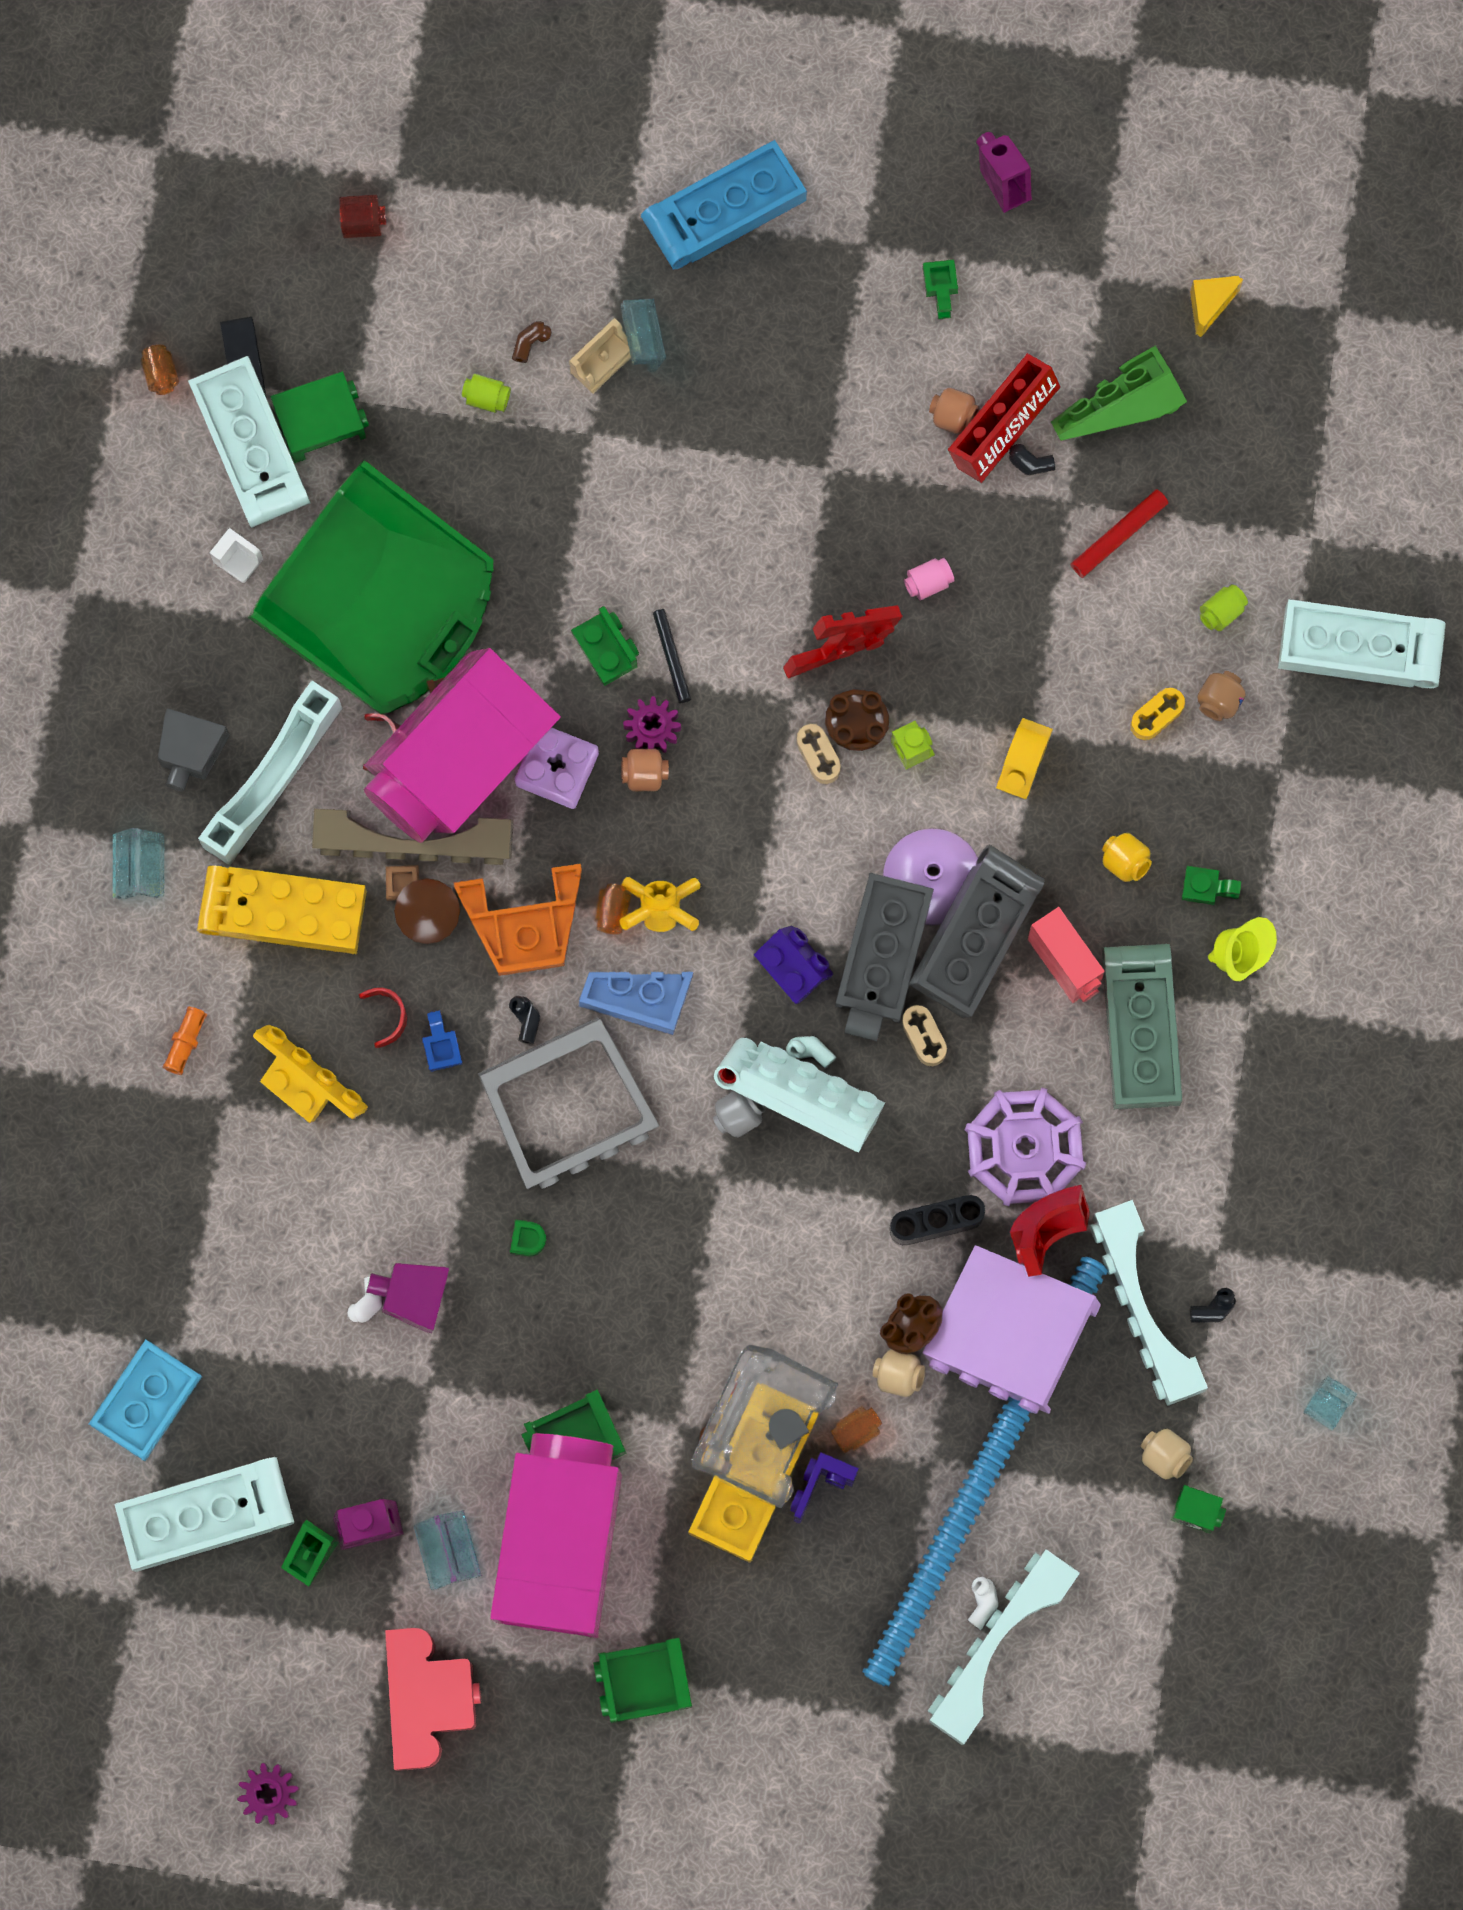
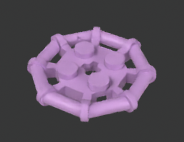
[965,1087,1086,1207]

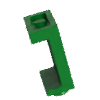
[270,371,369,463]
[521,1389,627,1460]
[593,1638,692,1723]

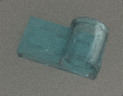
[1303,1376,1357,1431]

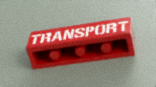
[948,353,1060,483]

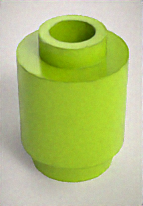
[462,374,511,413]
[1200,584,1248,631]

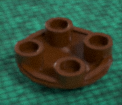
[825,689,889,751]
[394,878,460,944]
[880,1293,943,1354]

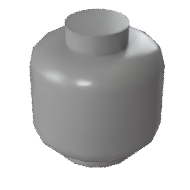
[713,1091,765,1138]

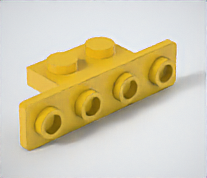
[253,1025,368,1123]

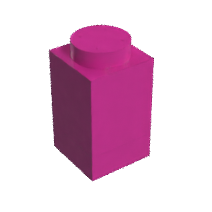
[363,648,561,843]
[490,1433,622,1638]

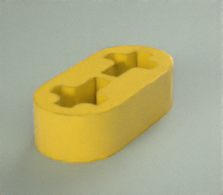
[1130,688,1185,740]

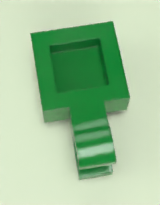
[922,259,958,319]
[1182,866,1241,905]

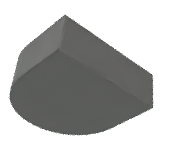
[769,1409,809,1450]

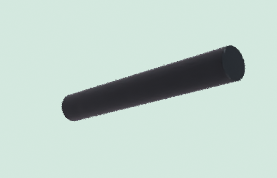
[652,609,691,703]

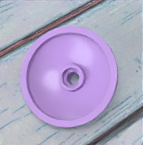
[883,829,978,925]

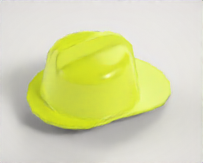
[1208,917,1277,982]

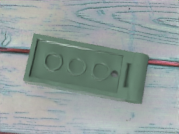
[1102,944,1182,1110]

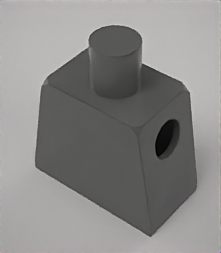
[158,708,229,792]

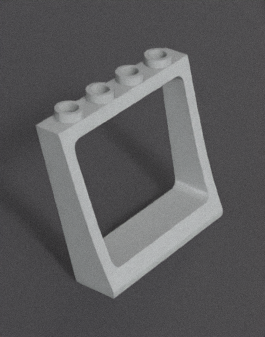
[478,1017,659,1189]

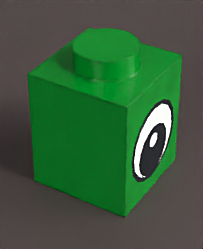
[1171,1485,1226,1534]

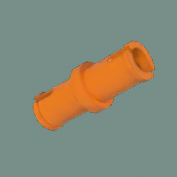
[162,1006,207,1075]

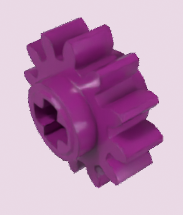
[623,696,681,753]
[237,1763,300,1825]

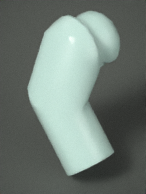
[786,1036,836,1068]

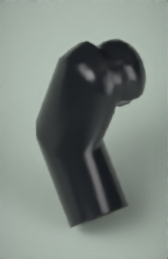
[1009,444,1055,475]
[509,996,540,1045]
[1190,1288,1236,1323]

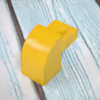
[996,718,1053,799]

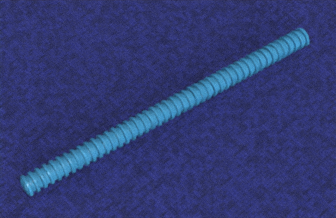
[862,1257,1108,1686]

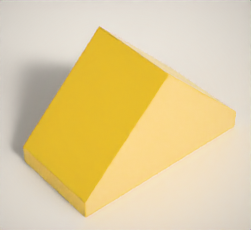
[1190,276,1243,337]

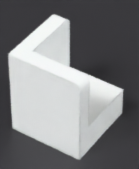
[210,528,263,583]

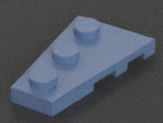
[579,972,693,1035]

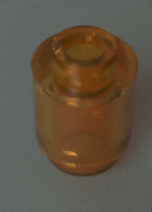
[141,345,179,395]
[594,884,632,935]
[830,1405,882,1453]

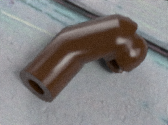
[512,321,552,363]

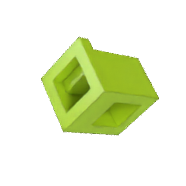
[891,721,935,770]

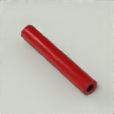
[1070,489,1169,578]

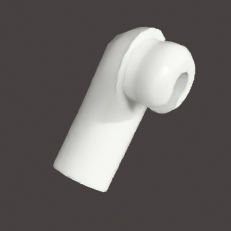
[348,1277,382,1323]
[968,1577,999,1630]

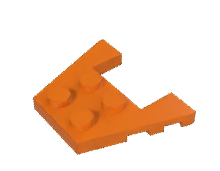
[454,864,582,976]

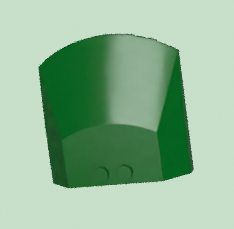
[248,461,493,714]

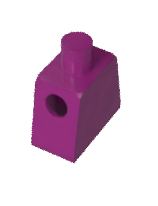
[976,132,1032,213]
[366,1263,449,1333]
[333,1499,404,1550]

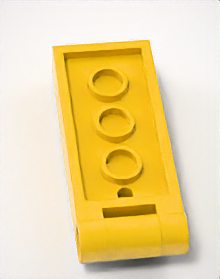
[197,866,367,954]
[688,1382,820,1563]

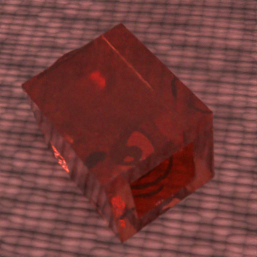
[339,195,387,238]

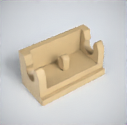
[569,318,638,394]

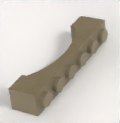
[312,809,514,865]

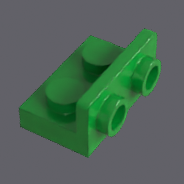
[571,606,639,686]

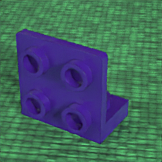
[790,1452,859,1524]

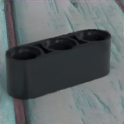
[220,316,267,398]
[889,1195,985,1246]

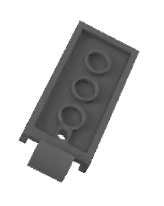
[835,873,934,1042]

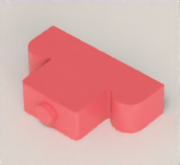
[385,1628,481,1771]

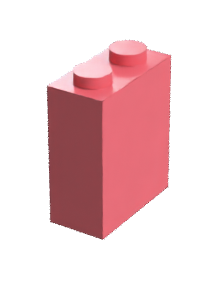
[1028,907,1105,1003]

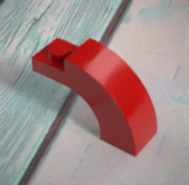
[1010,1185,1090,1277]

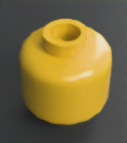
[1102,833,1152,882]

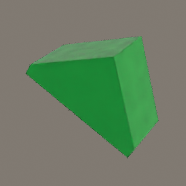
[281,1520,339,1587]

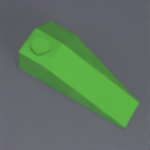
[1051,346,1187,441]

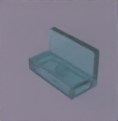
[620,299,666,372]
[113,828,164,899]
[414,1510,482,1590]

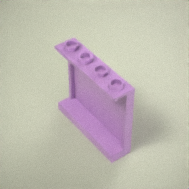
[923,1245,1101,1414]

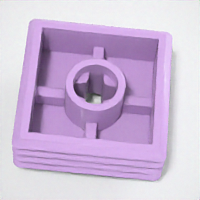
[515,727,599,809]

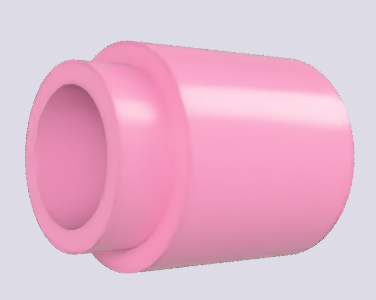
[904,558,955,600]

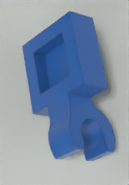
[422,1010,463,1072]

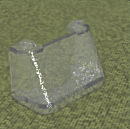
[692,1345,838,1509]

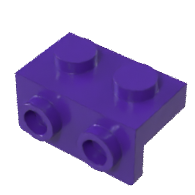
[754,925,833,1004]

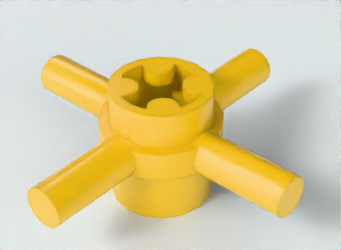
[620,877,701,932]

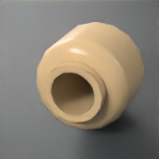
[873,1350,925,1397]
[1141,1429,1193,1480]

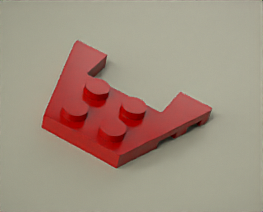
[783,605,903,678]

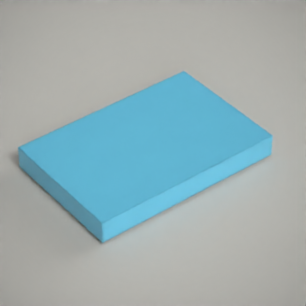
[89,1339,202,1461]

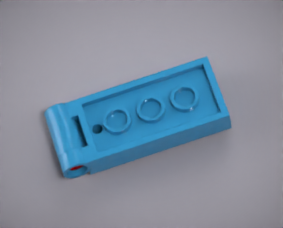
[641,140,807,269]

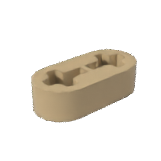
[797,724,841,784]
[902,1005,947,1066]

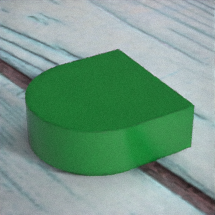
[510,1220,546,1256]

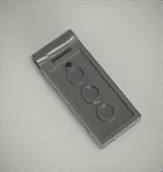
[909,845,1045,1018]

